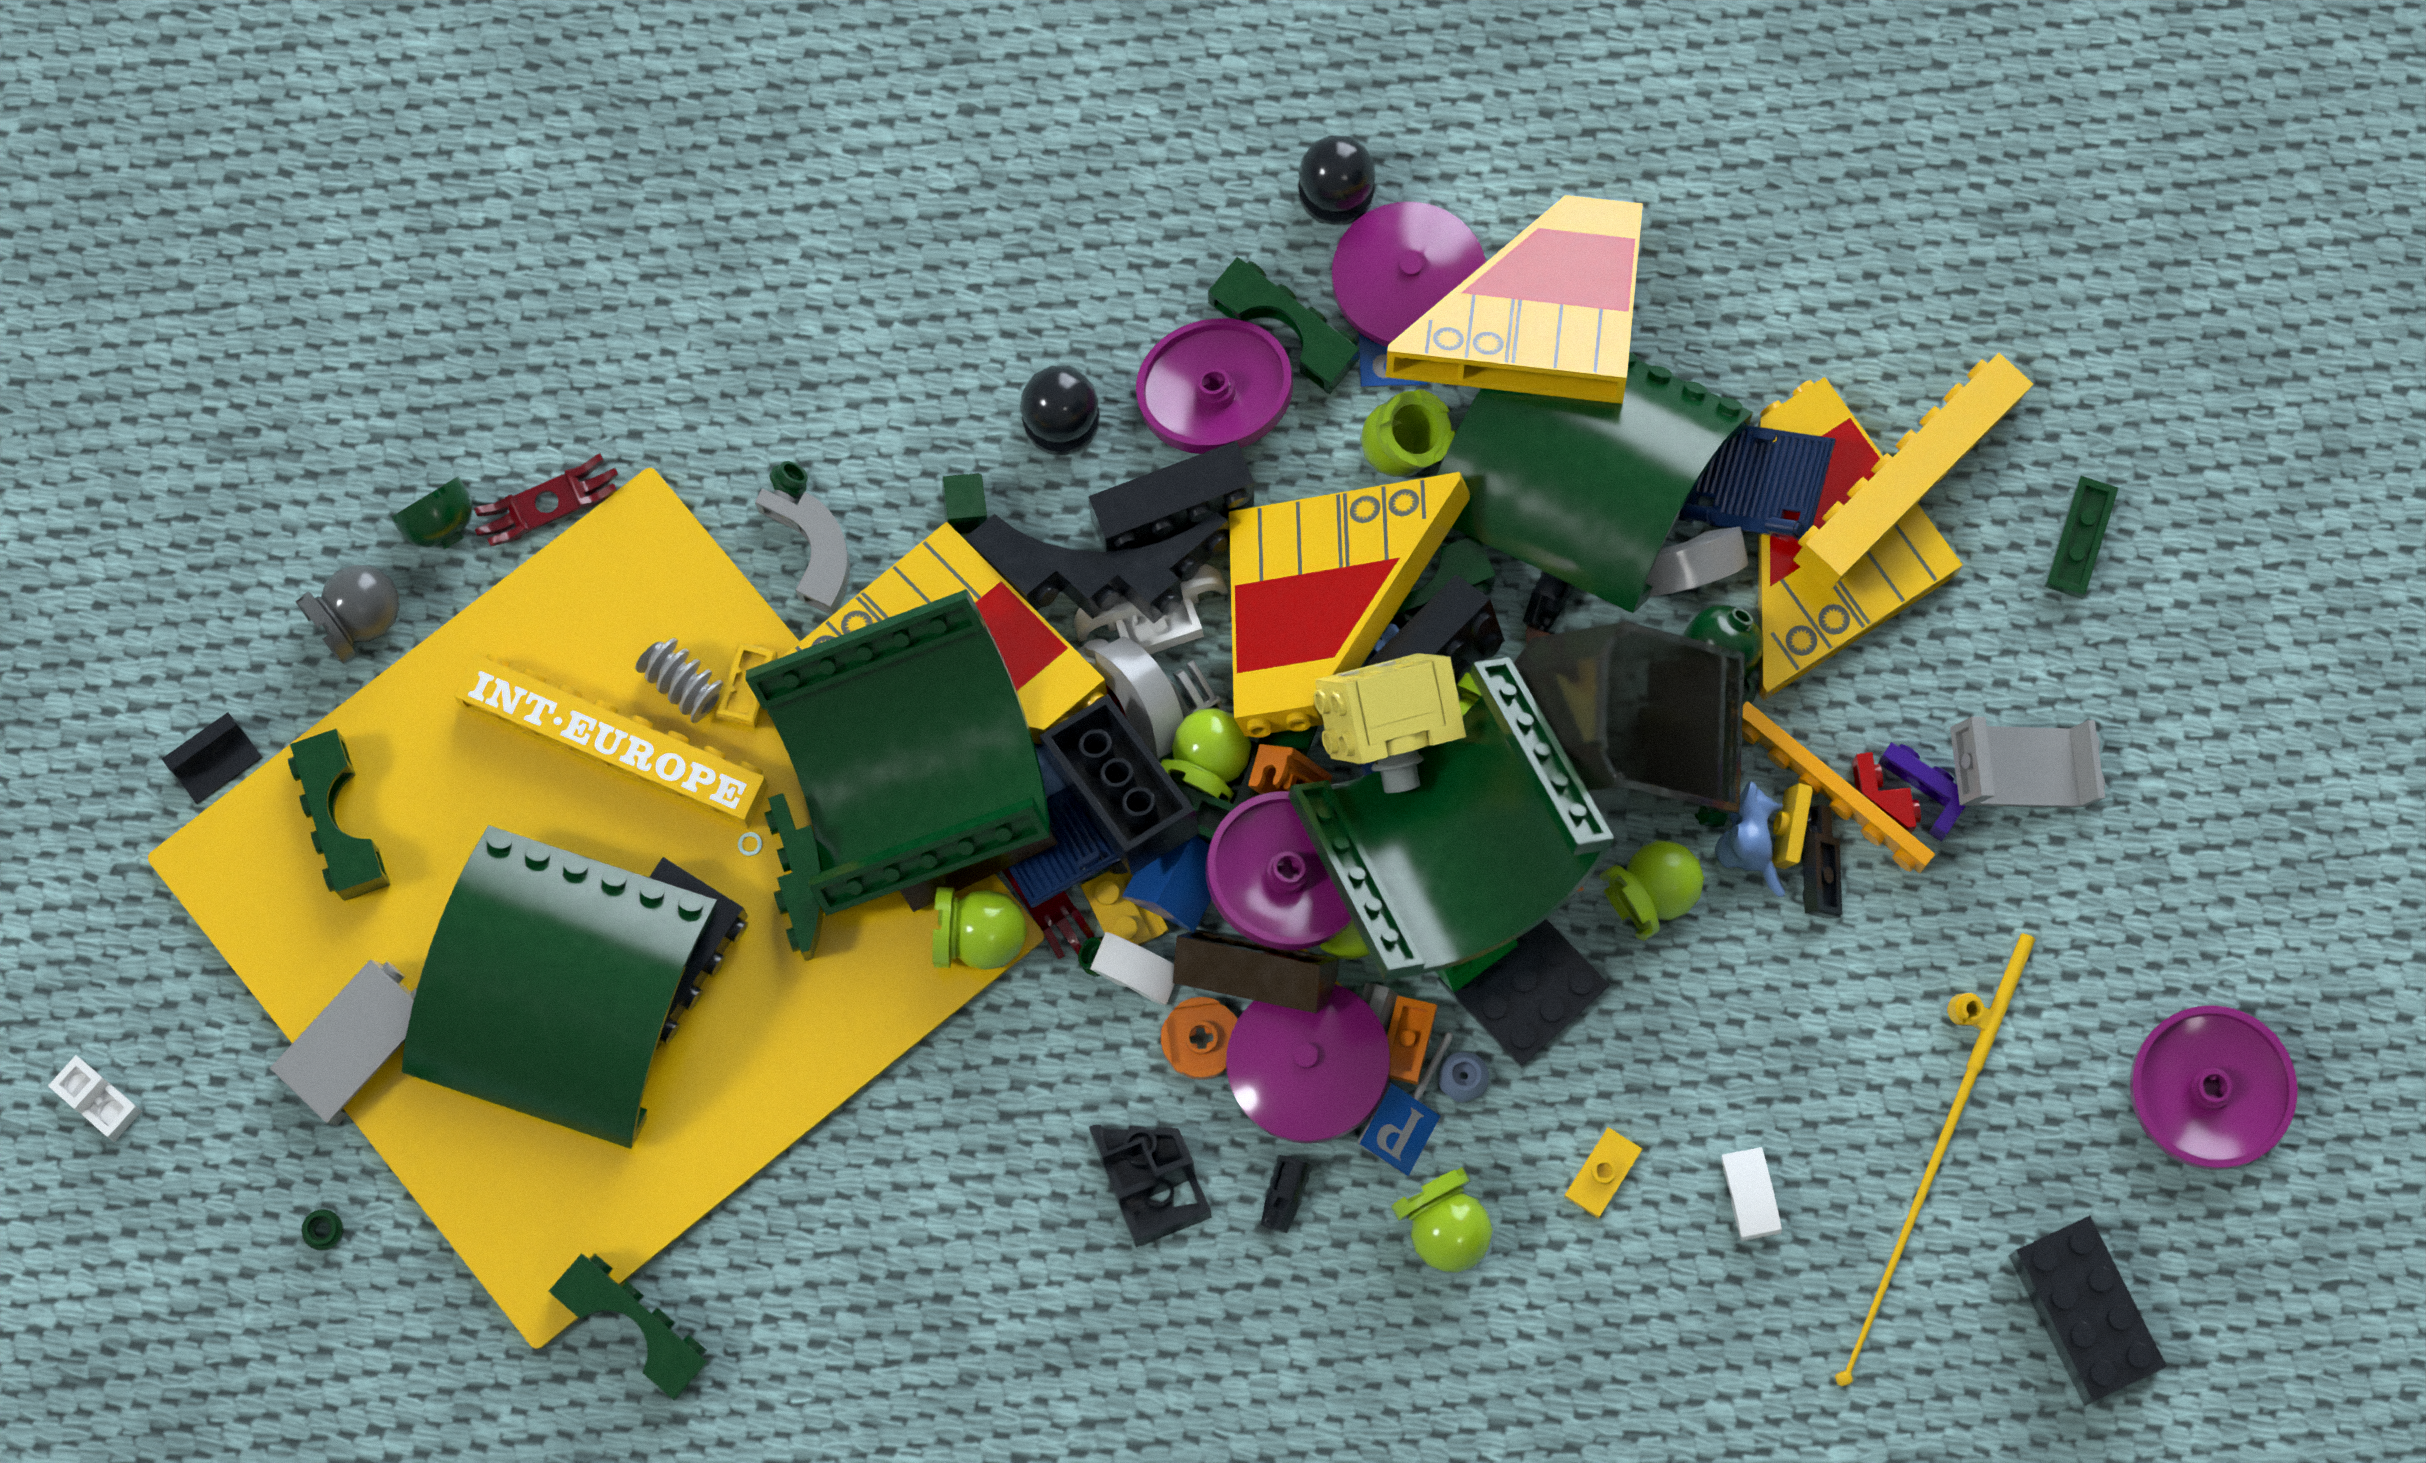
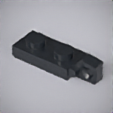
[1801,805,1842,919]

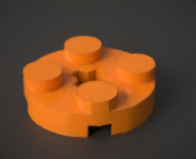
[1161,997,1238,1080]

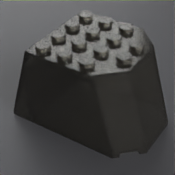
[1513,621,1745,814]

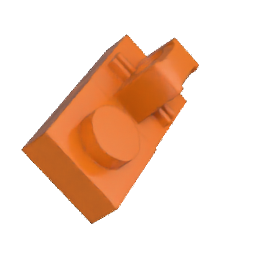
[1387,995,1438,1085]

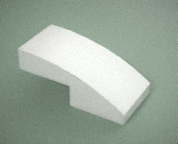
[1090,932,1175,1005]
[48,1055,142,1142]
[1722,1147,1782,1241]

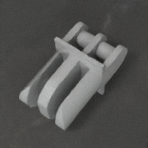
[1167,660,1226,719]

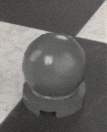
[295,565,400,664]

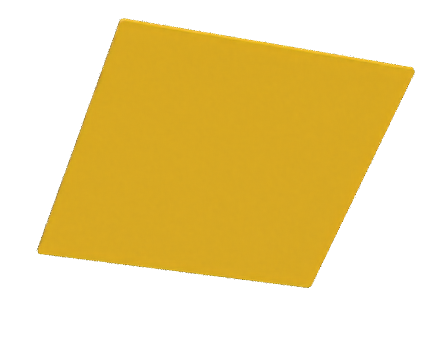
[148,468,1045,1349]

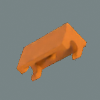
[1248,744,1332,794]

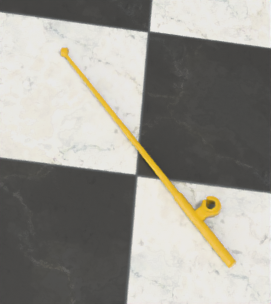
[1835,933,2036,1386]

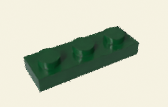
[2044,476,2119,599]

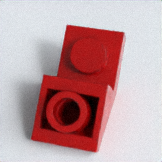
[1852,752,1921,834]

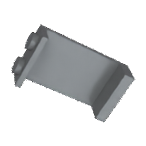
[1950,717,2105,808]
[270,959,417,1126]

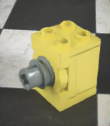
[1314,653,1466,793]

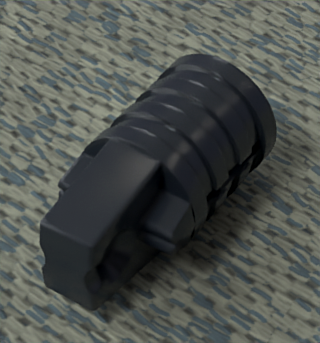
[1523,571,1574,633]
[1261,1155,1313,1233]

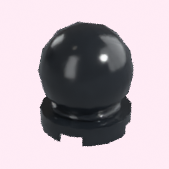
[1298,135,1376,225]
[1020,366,1100,456]

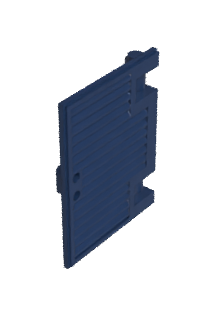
[1679,426,1836,541]
[1008,787,1120,908]

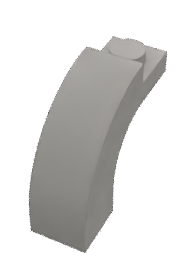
[755,489,850,616]
[1647,527,1749,597]
[1076,636,1184,759]

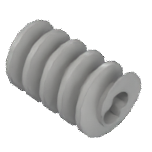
[635,638,723,723]

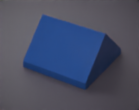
[1122,835,1212,933]

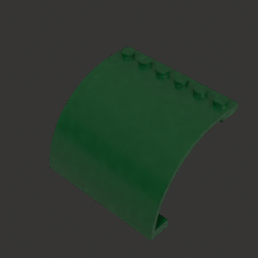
[1437,352,1753,613]
[745,589,1050,916]
[1288,657,1614,981]
[402,825,717,1149]

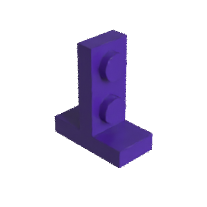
[1878,742,1966,842]

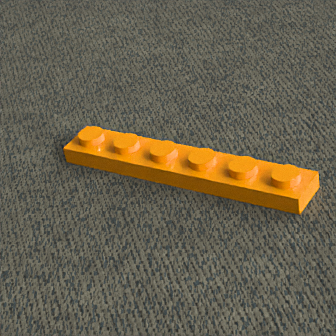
[1736,701,1935,874]

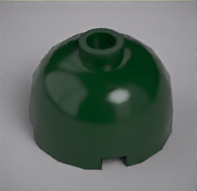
[391,477,473,550]
[1681,605,1763,684]

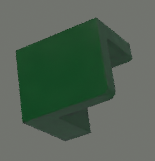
[942,473,987,534]

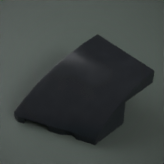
[1089,1124,1212,1247]

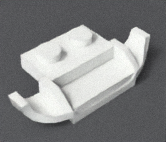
[1074,564,1229,655]

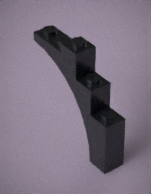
[965,511,1230,624]

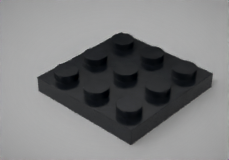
[1438,919,1610,1068]

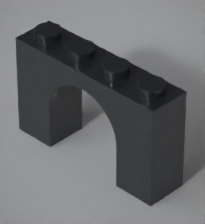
[649,857,748,1050]

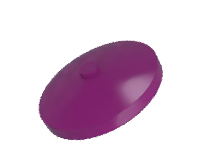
[1332,201,1486,347]
[1136,318,1293,454]
[1206,791,1353,950]
[1226,984,1391,1144]
[2130,1005,2298,1170]

